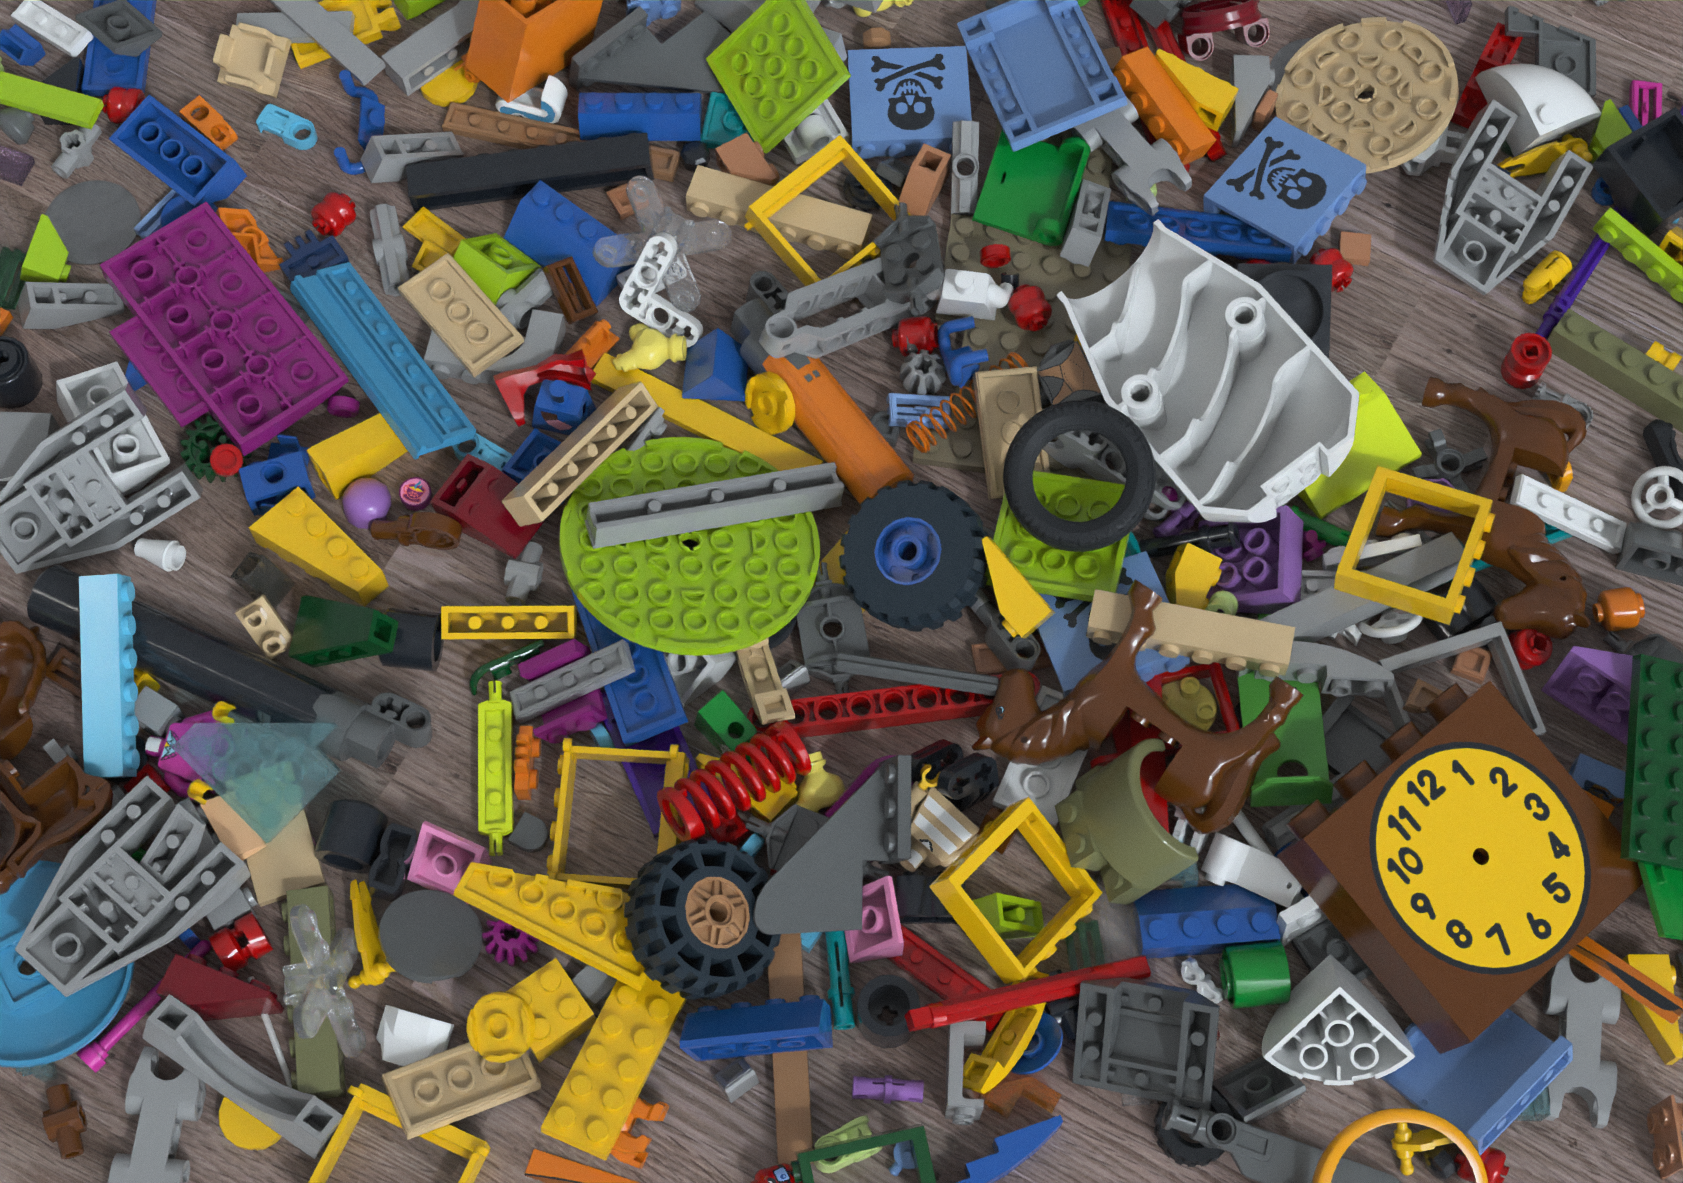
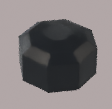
[680,141,710,172]
[1421,1146,1457,1181]

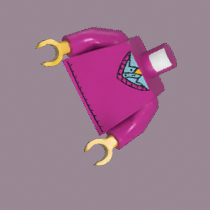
[145,701,236,805]

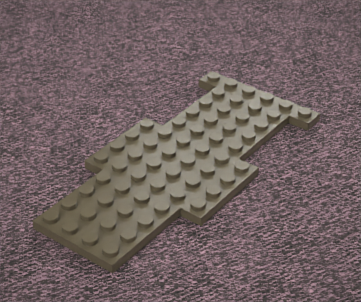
[913,119,1132,480]

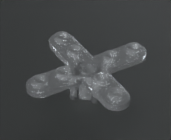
[593,176,732,312]
[283,904,366,1058]

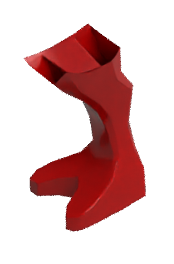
[493,349,597,427]

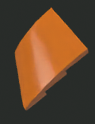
[215,207,284,273]

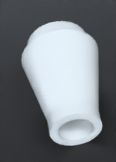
[134,538,186,572]

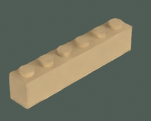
[686,165,872,259]
[502,382,658,527]
[1086,589,1295,677]

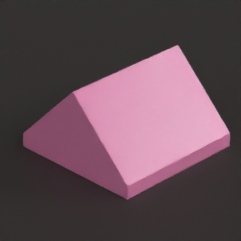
[407,821,492,905]
[844,876,904,963]

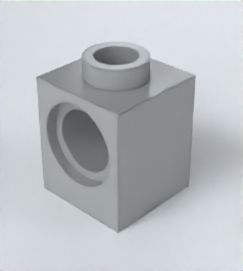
[135,686,185,738]

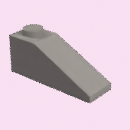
[1229,55,1275,147]
[360,131,463,183]
[1060,179,1111,267]
[18,282,125,329]
[139,803,206,892]

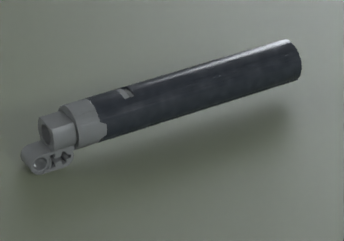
[27,565,432,768]

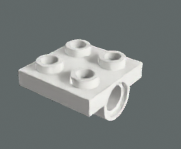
[782,99,849,165]

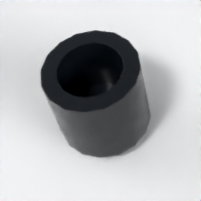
[0,336,43,409]
[378,608,444,671]
[314,799,388,874]
[857,974,920,1049]

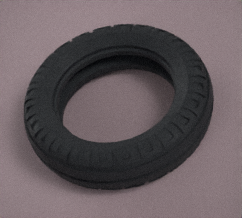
[1003,400,1156,552]

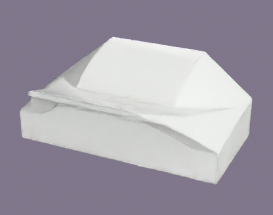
[376,1005,454,1066]

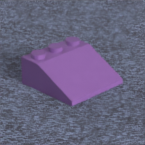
[1198,505,1303,614]
[1541,646,1633,745]

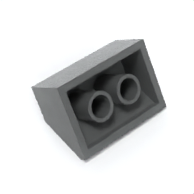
[1615,522,1683,586]

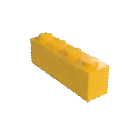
[441,605,577,640]

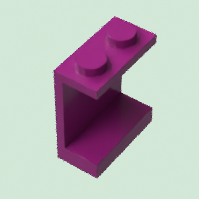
[518,639,607,744]

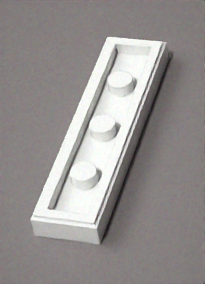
[1510,474,1627,554]

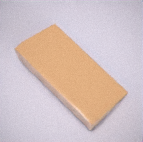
[200,791,266,861]

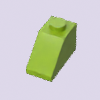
[1588,99,1632,164]
[20,214,72,283]
[972,892,1044,939]

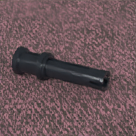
[1139,522,1240,558]

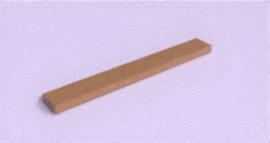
[442,102,680,182]
[768,933,814,1166]

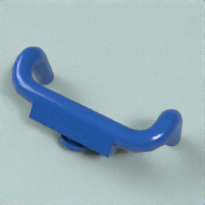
[334,70,385,175]
[937,316,989,388]

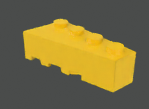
[248,487,389,607]

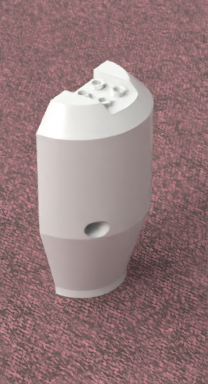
[1057,219,1359,523]

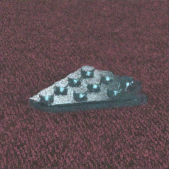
[172,722,342,843]

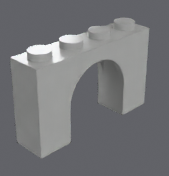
[424,309,566,395]

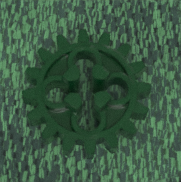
[180,416,252,483]

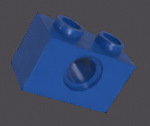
[239,450,316,516]

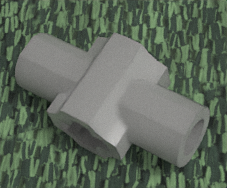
[51,124,102,179]
[504,541,544,605]

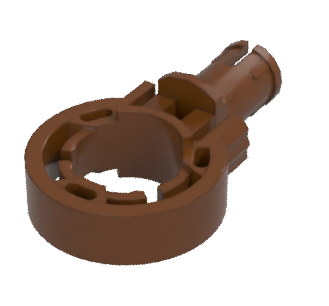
[371,512,463,550]

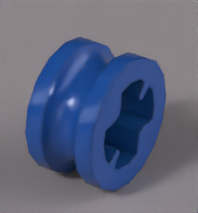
[1591,177,1614,206]

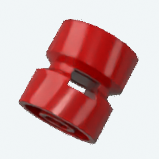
[1501,333,1552,389]
[208,912,274,972]

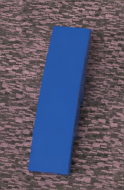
[956,1115,1063,1183]

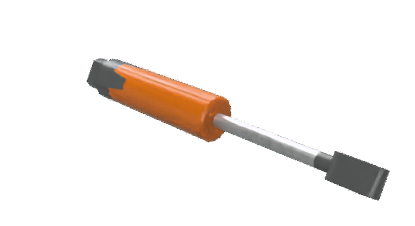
[730,271,1040,672]

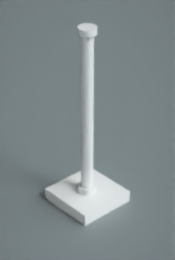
[1233,810,1328,947]

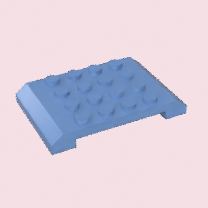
[957,0,1128,152]

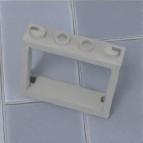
[1377,621,1547,737]

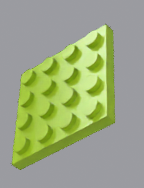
[706,0,851,153]
[985,471,1130,602]

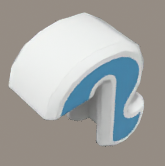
[495,74,568,124]

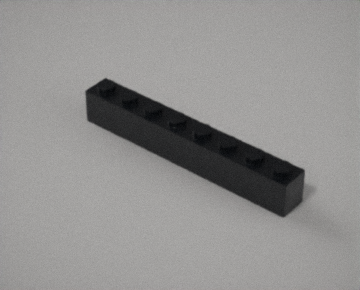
[406,133,654,212]

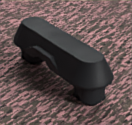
[1643,419,1683,502]

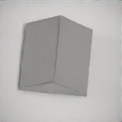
[777,659,810,697]
[713,1057,759,1103]

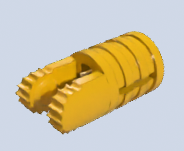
[1522,250,1572,305]

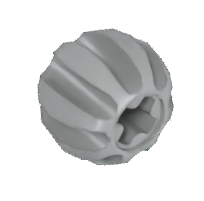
[900,350,946,395]

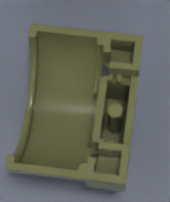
[1055,738,1199,905]

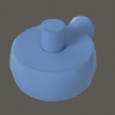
[888,1140,915,1176]

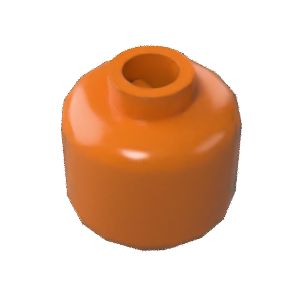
[1592,587,1645,631]

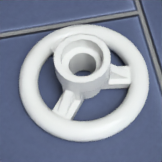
[1631,466,1683,530]
[1358,607,1423,644]

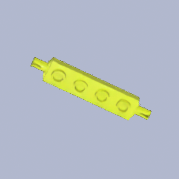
[478,681,514,856]

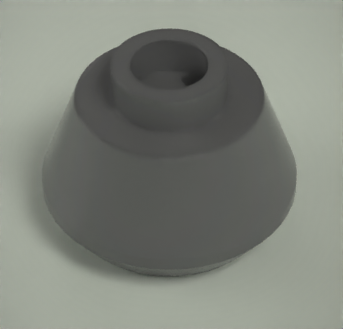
[0,107,35,145]

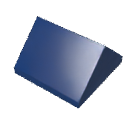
[682,328,748,401]

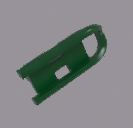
[469,639,545,696]

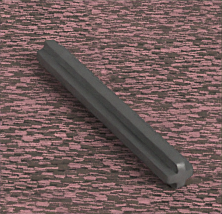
[836,652,999,696]

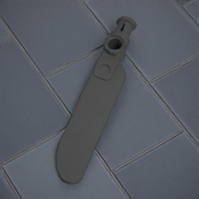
[1161,1098,1403,1183]

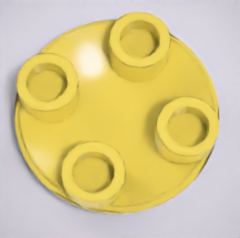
[1162,677,1217,731]

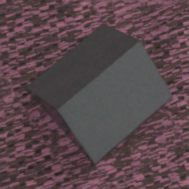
[1212,1056,1306,1125]

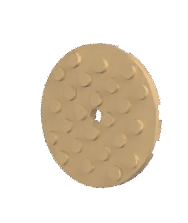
[1275,17,1459,173]

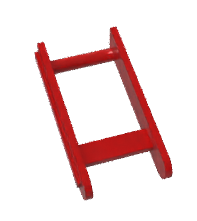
[1090,662,1240,770]

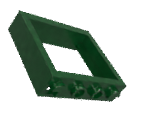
[791,1124,936,1183]

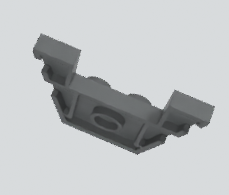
[1505,6,1596,98]

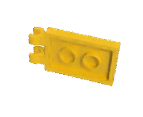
[291,0,401,69]

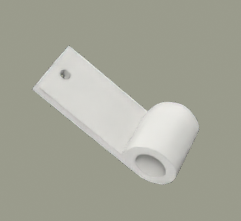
[1201,832,1302,908]

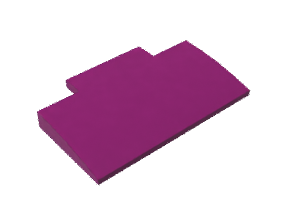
[100,202,349,456]

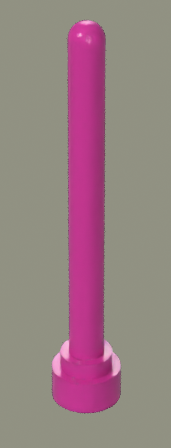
[76,940,212,1073]

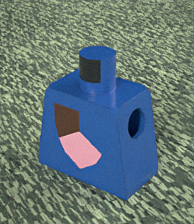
[532,379,597,435]

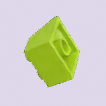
[453,233,541,305]

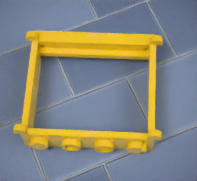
[744,135,912,286]
[546,738,690,889]
[308,1083,491,1183]

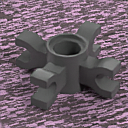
[1410,429,1488,493]

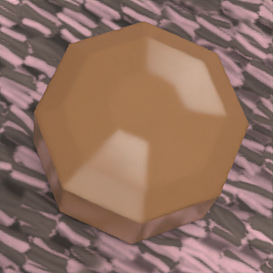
[863,27,891,49]

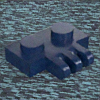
[279,229,349,284]

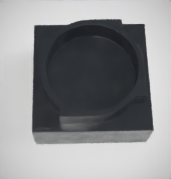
[1592,107,1683,237]
[1232,263,1332,359]

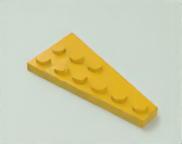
[453,862,648,991]

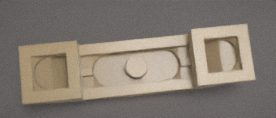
[735,637,795,725]

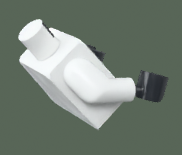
[926,265,1019,320]

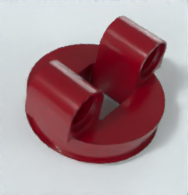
[1177,0,1270,61]

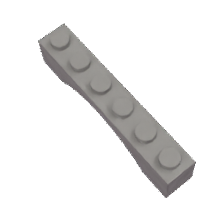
[142,994,343,1159]

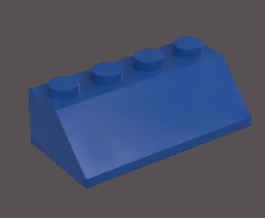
[578,92,702,141]
[109,94,247,207]
[504,180,636,307]
[1131,884,1280,959]
[679,995,833,1062]

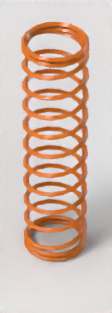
[906,352,1029,453]

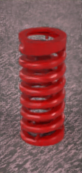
[657,721,812,842]

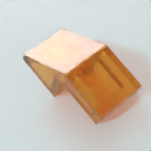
[978,1076,1062,1119]

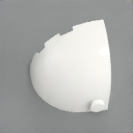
[1475,64,1601,157]
[1262,954,1415,1086]

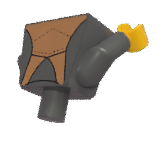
[1037,334,1106,407]

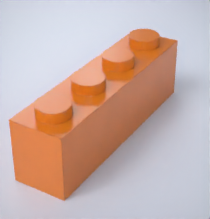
[1112,46,1216,166]

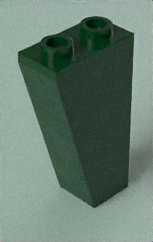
[288,595,399,668]

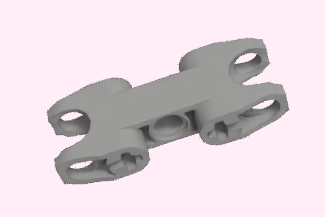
[1070,97,1192,216]
[1043,430,1186,521]
[1540,954,1621,1129]
[108,1046,206,1183]

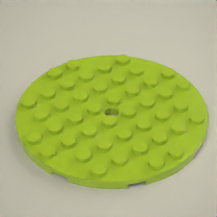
[559,437,820,656]

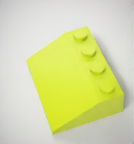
[1298,371,1422,519]

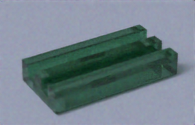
[0,247,27,310]
[1065,920,1105,971]

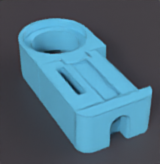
[256,104,318,150]
[452,433,512,472]

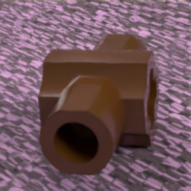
[42,1084,88,1159]

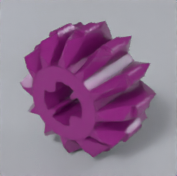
[482,919,540,967]

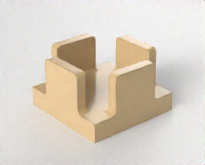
[213,22,292,98]

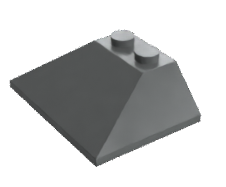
[1072,978,1220,1110]

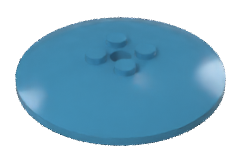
[0,860,135,1068]

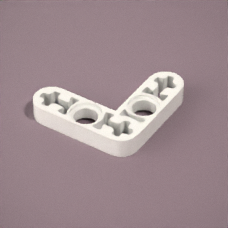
[619,232,703,347]

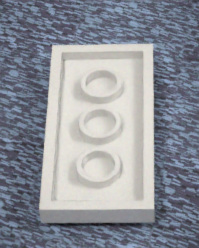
[992,686,1088,830]

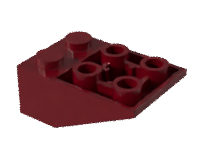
[430,453,548,559]
[156,953,284,1021]

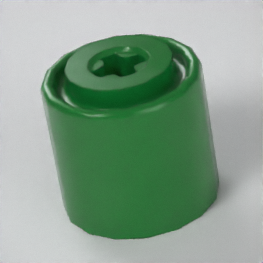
[1219,941,1291,1009]

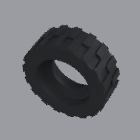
[1154,1089,1234,1167]

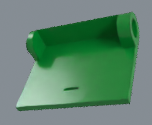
[972,130,1091,246]
[1638,862,1683,940]

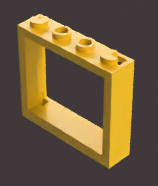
[1334,466,1496,625]
[929,797,1102,984]

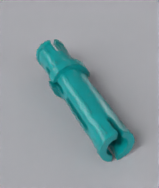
[825,931,855,1030]

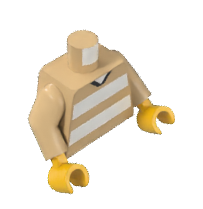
[900,764,993,872]

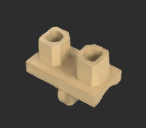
[235,594,293,660]

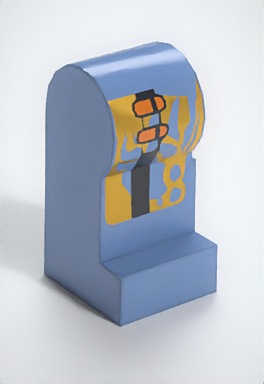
[1569,753,1625,807]

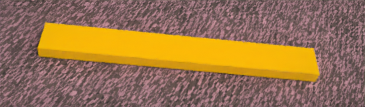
[591,353,823,471]

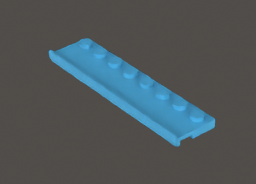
[290,262,476,460]

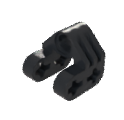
[911,739,999,812]

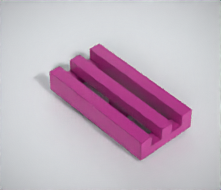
[1629,80,1662,126]

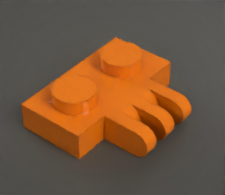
[513,726,541,800]

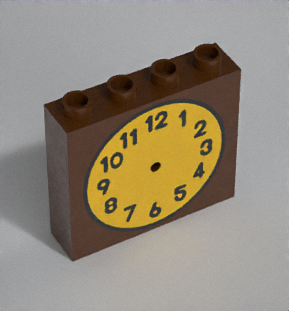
[1277,681,1643,1054]

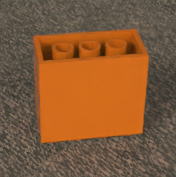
[465,0,603,103]

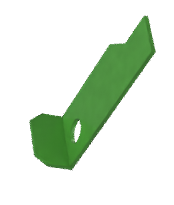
[1237,613,1333,807]

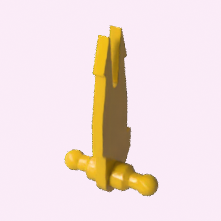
[1495,134,1593,179]
[348,879,396,989]
[1391,1122,1454,1176]

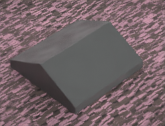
[75,0,163,57]

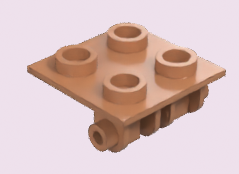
[1647,1095,1683,1180]

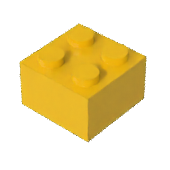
[506,958,596,1063]

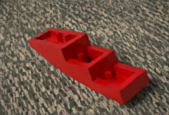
[1450,22,1523,129]

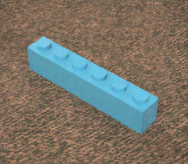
[79,574,140,779]

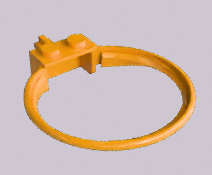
[1312,1108,1488,1183]

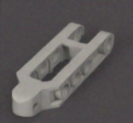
[759,257,937,359]

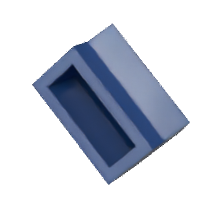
[0,24,46,66]

